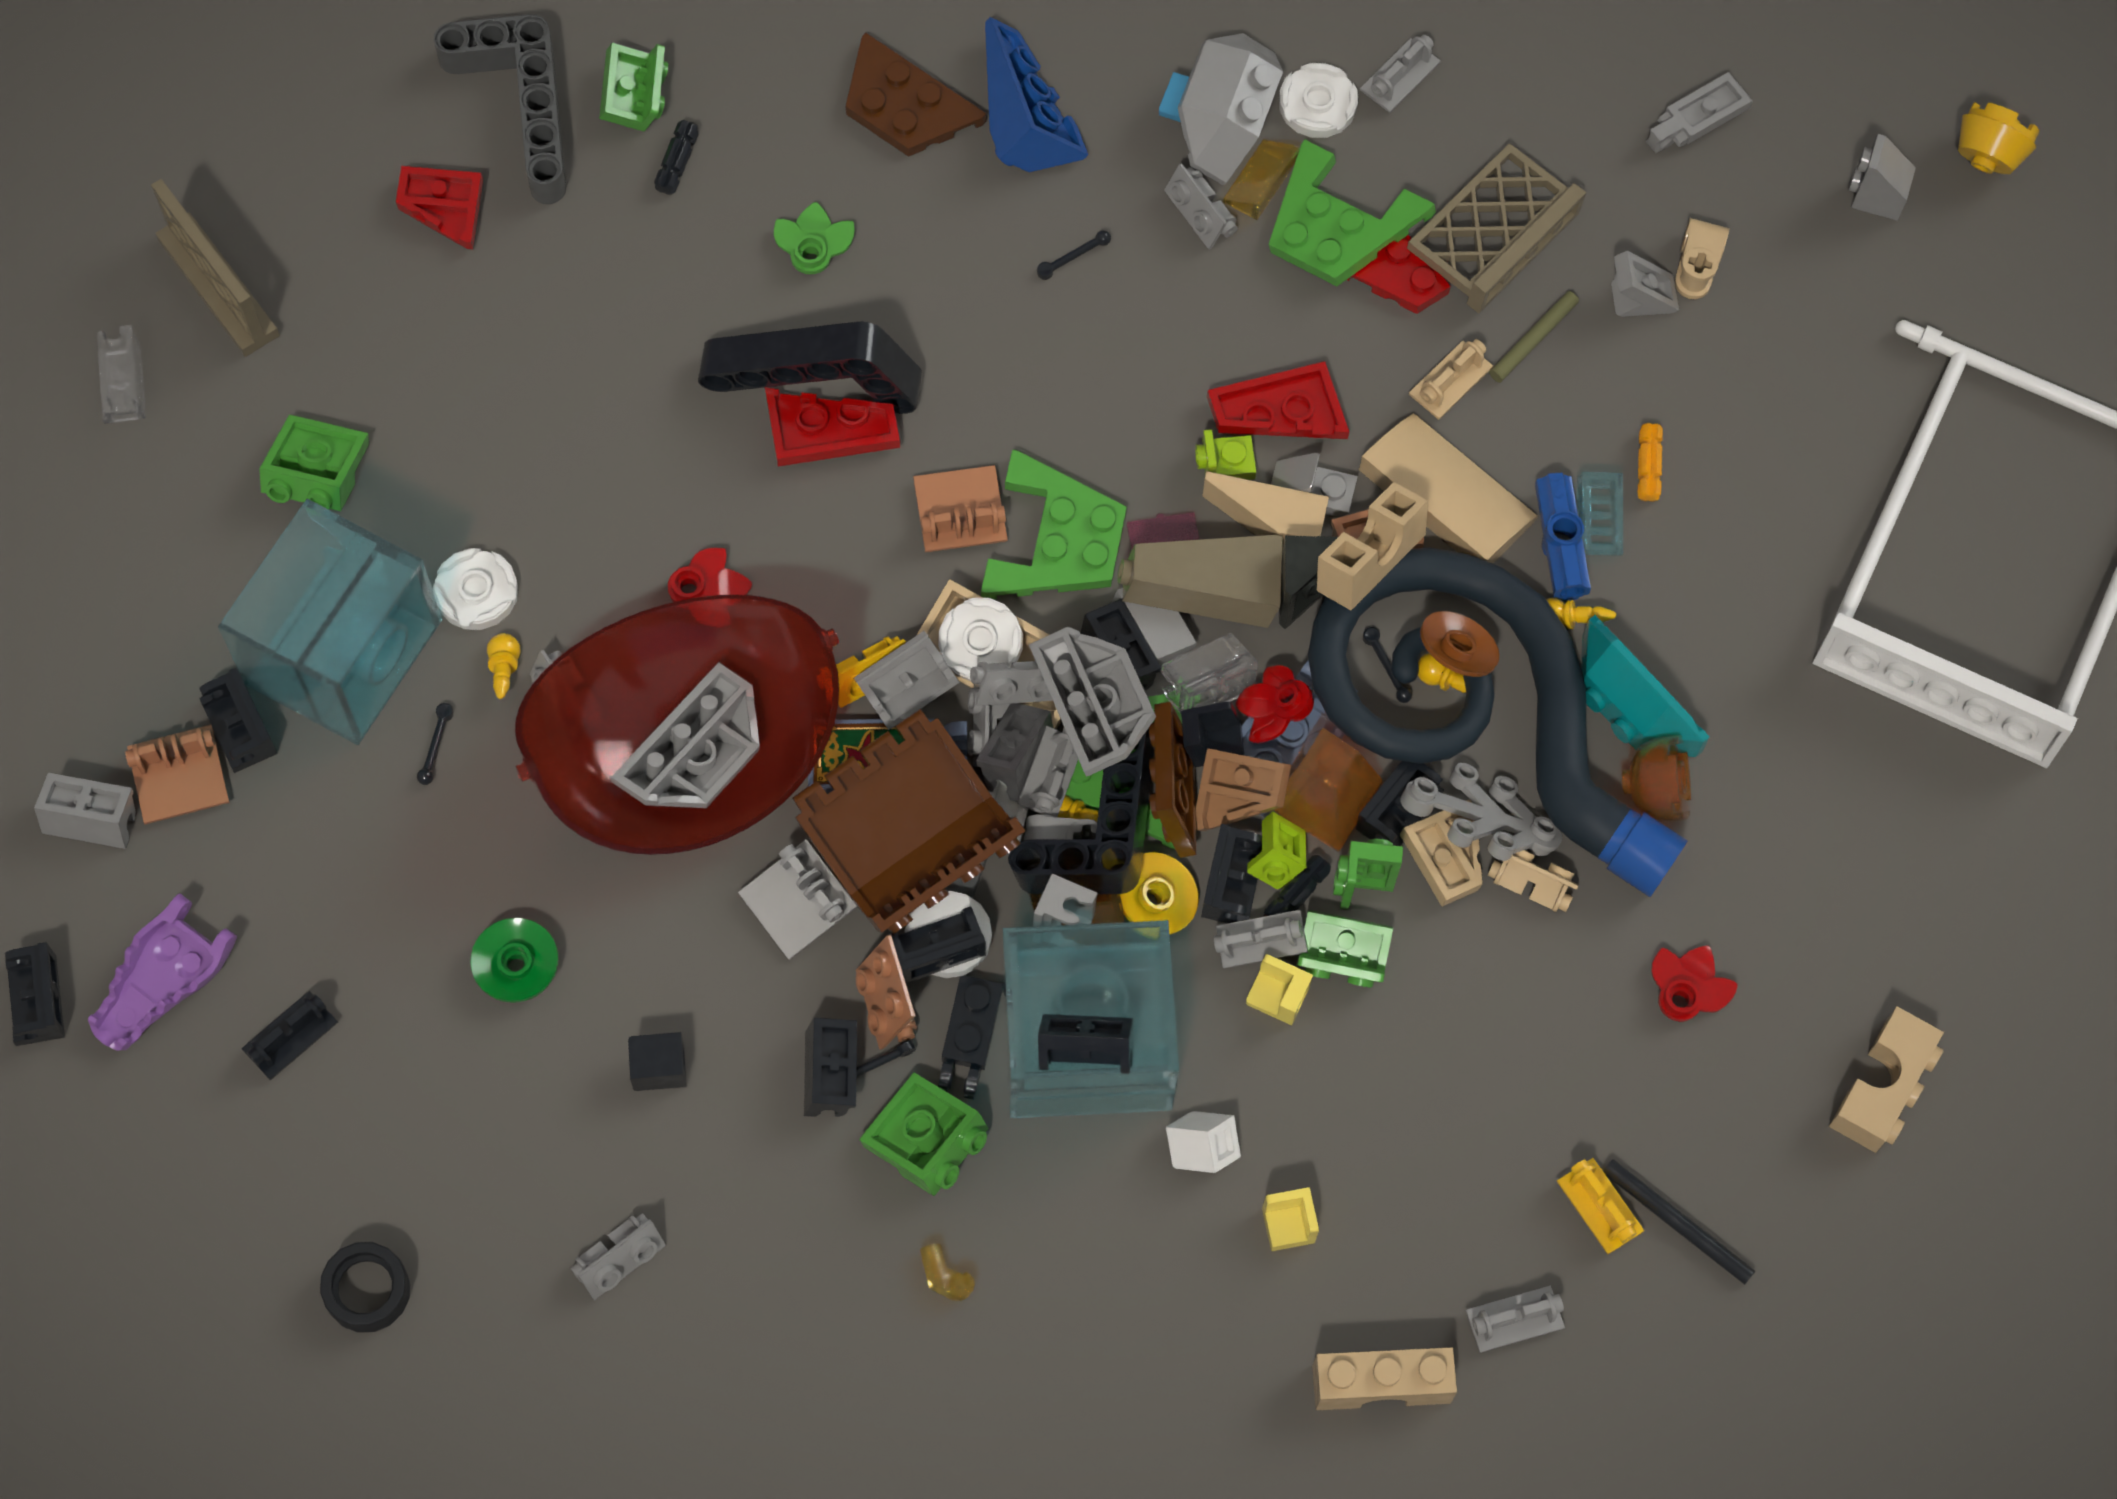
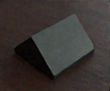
[1279,535,1338,629]

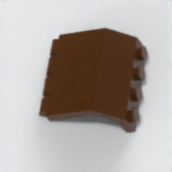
[792,709,1025,934]

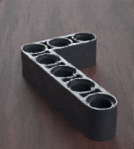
[698,321,922,414]
[1008,696,1154,894]

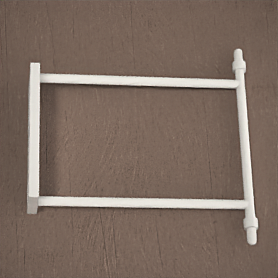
[1812,320,2117,768]

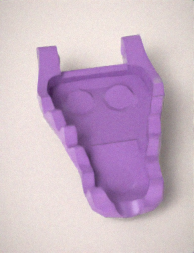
[88,893,237,1051]

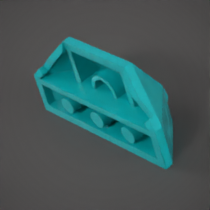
[1581,615,1710,757]

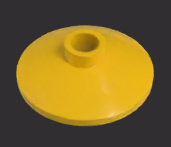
[1116,852,1199,936]

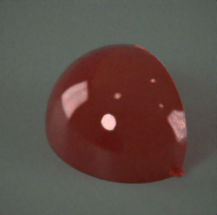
[515,595,839,855]

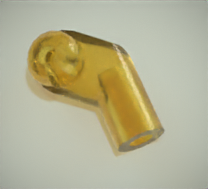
[920,1244,975,1301]

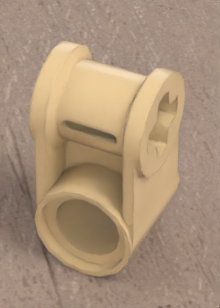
[1675,218,1730,300]

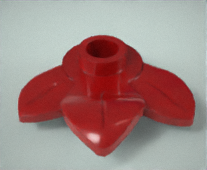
[667,548,752,626]
[1235,665,1314,743]
[1651,945,1738,1022]

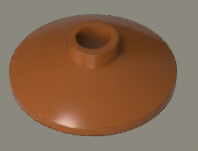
[1420,611,1500,677]

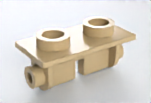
[1409,339,1493,420]
[1487,850,1579,912]

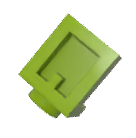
[1195,429,1256,480]
[1247,812,1306,889]

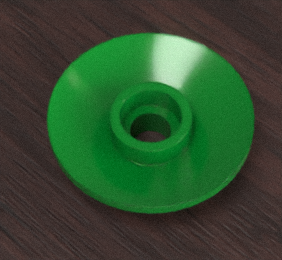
[470,918,559,1003]

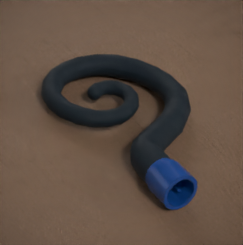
[1308,547,1688,897]

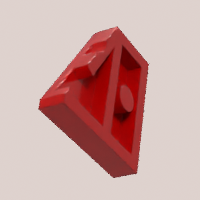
[396,166,483,250]
[1347,235,1451,314]

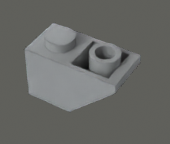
[1848,134,1916,221]

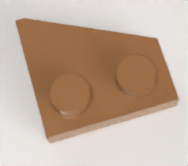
[1196,748,1291,831]

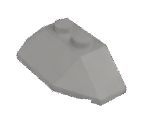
[1178,33,1283,185]
[1029,627,1156,777]
[611,662,760,808]

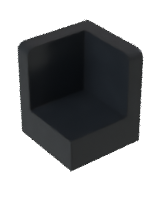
[1181,701,1244,768]
[628,1032,687,1091]

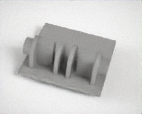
[738,839,858,960]

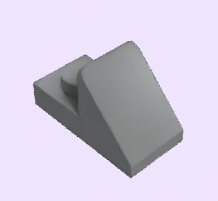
[1611,250,1679,317]
[1271,453,1358,517]

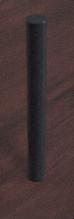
[1603,1159,1755,1285]

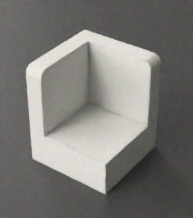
[1166,1111,1241,1173]

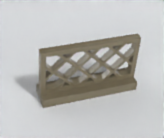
[1407,143,1586,313]
[151,179,280,357]

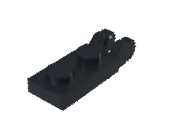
[938,975,1003,1100]

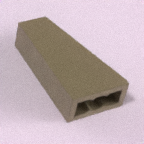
[1117,535,1283,628]

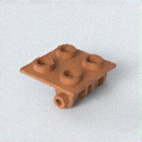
[913,465,1008,553]
[125,725,230,825]
[856,935,917,1050]

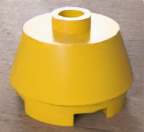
[1958,102,2040,174]

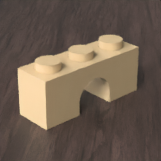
[1317,482,1428,610]
[1829,1006,1944,1153]
[1312,1347,1457,1410]

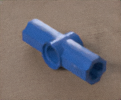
[1535,472,1591,601]

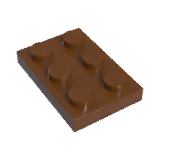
[1149,702,1197,858]

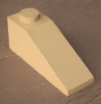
[1203,471,1329,551]

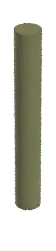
[1489,291,1579,383]

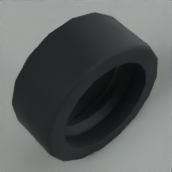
[320,1242,410,1333]

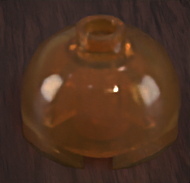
[1622,735,1691,821]

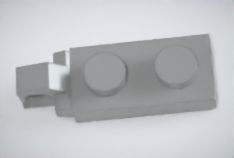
[1646,72,1753,154]

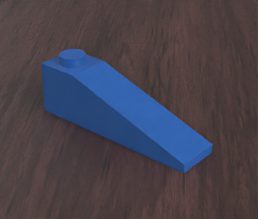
[985,17,1088,172]

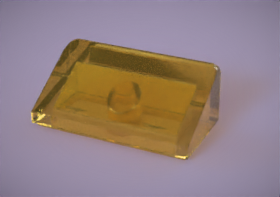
[1223,140,1299,220]

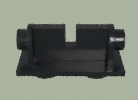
[241,991,338,1080]

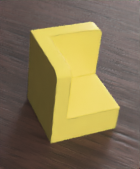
[1246,954,1313,1025]
[1262,1187,1319,1251]

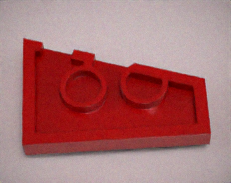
[1207,361,1350,439]
[765,387,900,467]

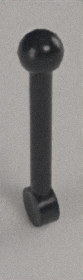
[1037,230,1111,280]
[1363,627,1413,703]
[417,703,453,785]
[857,1041,916,1077]

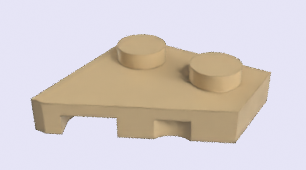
[1400,799,1482,907]

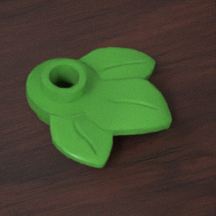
[774,202,855,275]

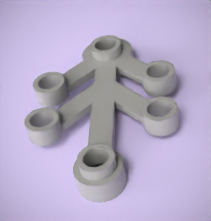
[1400,763,1562,861]

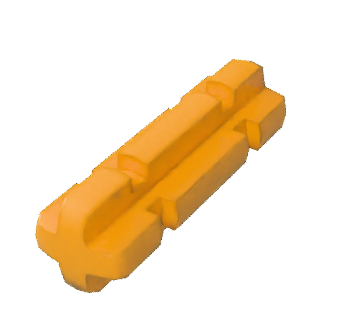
[1637,423,1663,502]

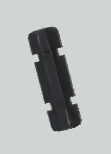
[654,120,698,195]
[1263,855,1331,917]

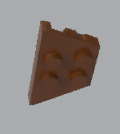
[845,32,986,157]

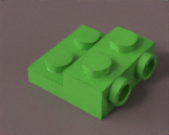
[259,414,369,513]
[859,1072,989,1196]

